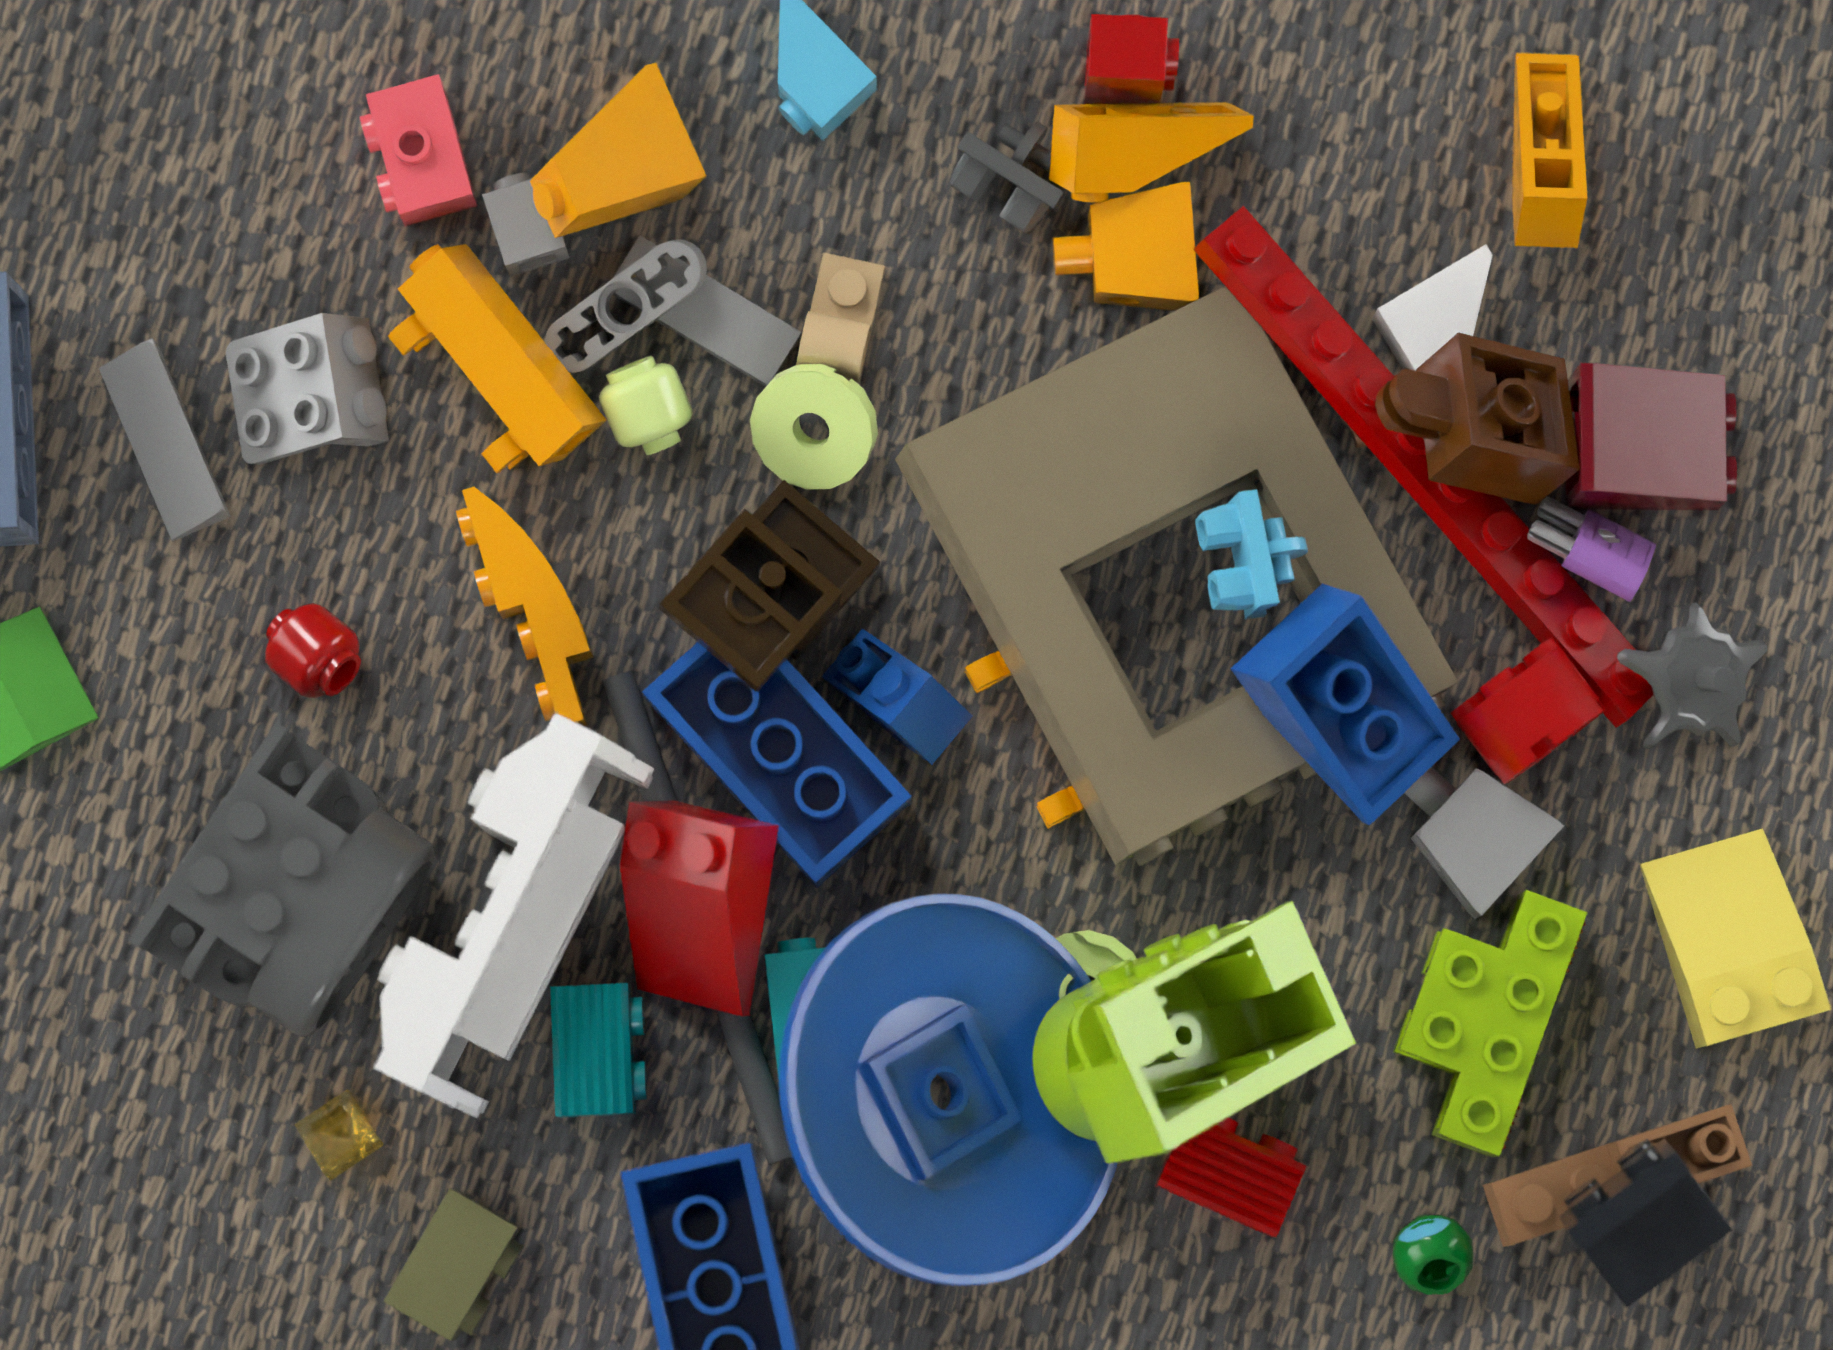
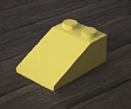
[1640,829,1831,1049]

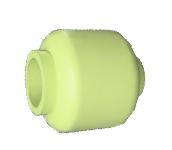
[599,356,693,455]

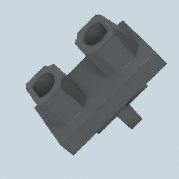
[949,121,1067,235]

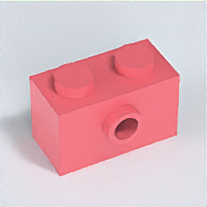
[360,74,477,226]

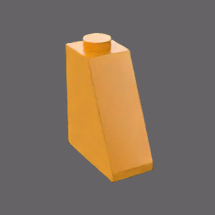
[530,63,707,238]

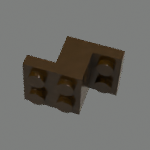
[659,480,880,692]

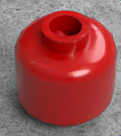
[265,603,361,699]

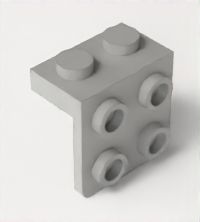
[226,313,389,464]

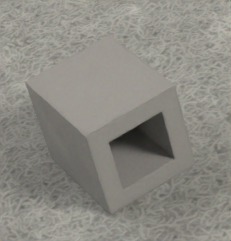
[482,172,570,277]

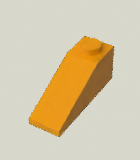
[1512,53,1587,248]
[1049,102,1254,203]

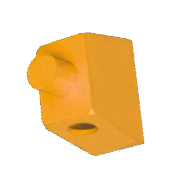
[1053,182,1199,311]

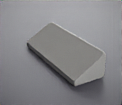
[99,338,231,541]

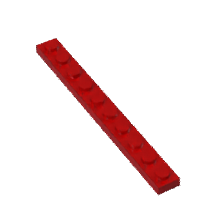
[1193,206,1654,728]

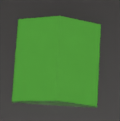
[0,606,99,771]

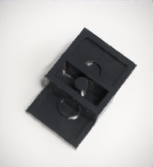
[1559,1139,1733,1308]

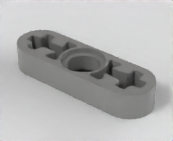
[545,239,707,373]

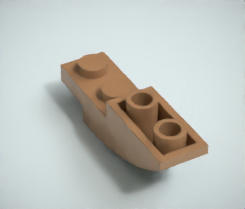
[1483,1104,1752,1247]

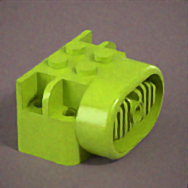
[1032,901,1356,1163]

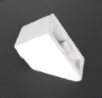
[1372,244,1493,371]

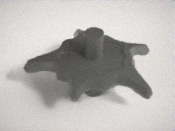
[1616,602,1767,749]

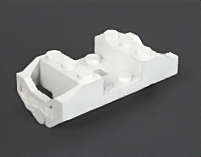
[374,713,654,1118]

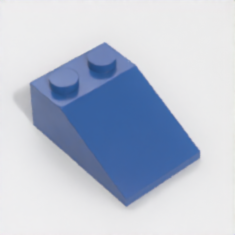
[1231,583,1460,825]

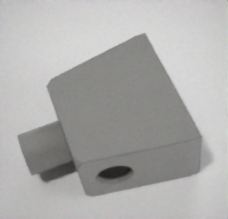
[1404,767,1564,919]

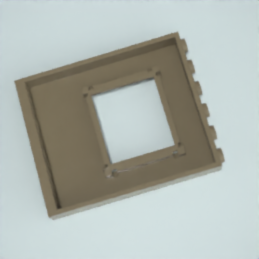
[895,286,1458,866]

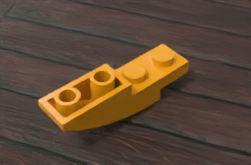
[456,487,594,726]

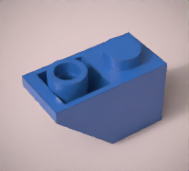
[821,628,973,765]

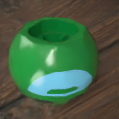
[1392,1214,1474,1295]

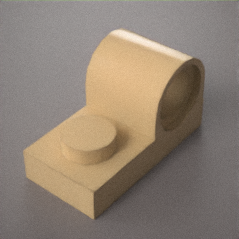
[796,252,885,385]

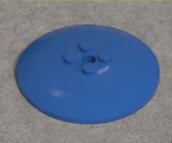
[779,894,1118,1287]

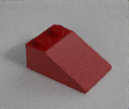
[619,800,779,1017]

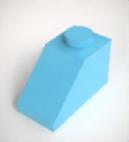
[778,0,877,141]

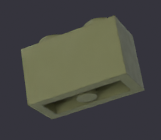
[383,1188,524,1341]

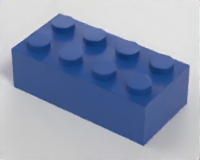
[642,642,912,888]

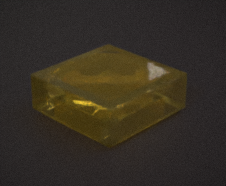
[294,1089,384,1181]

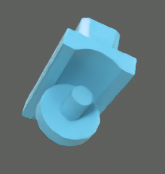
[1195,489,1308,619]

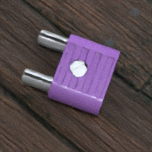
[1527,497,1657,602]

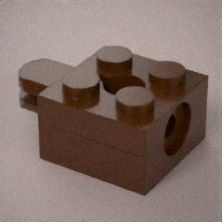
[1375,332,1580,505]

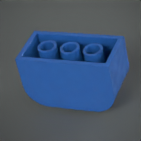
[621,1143,800,1350]

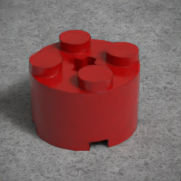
[1450,637,1606,785]

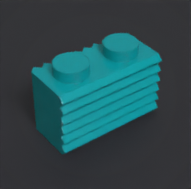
[550,983,647,1118]

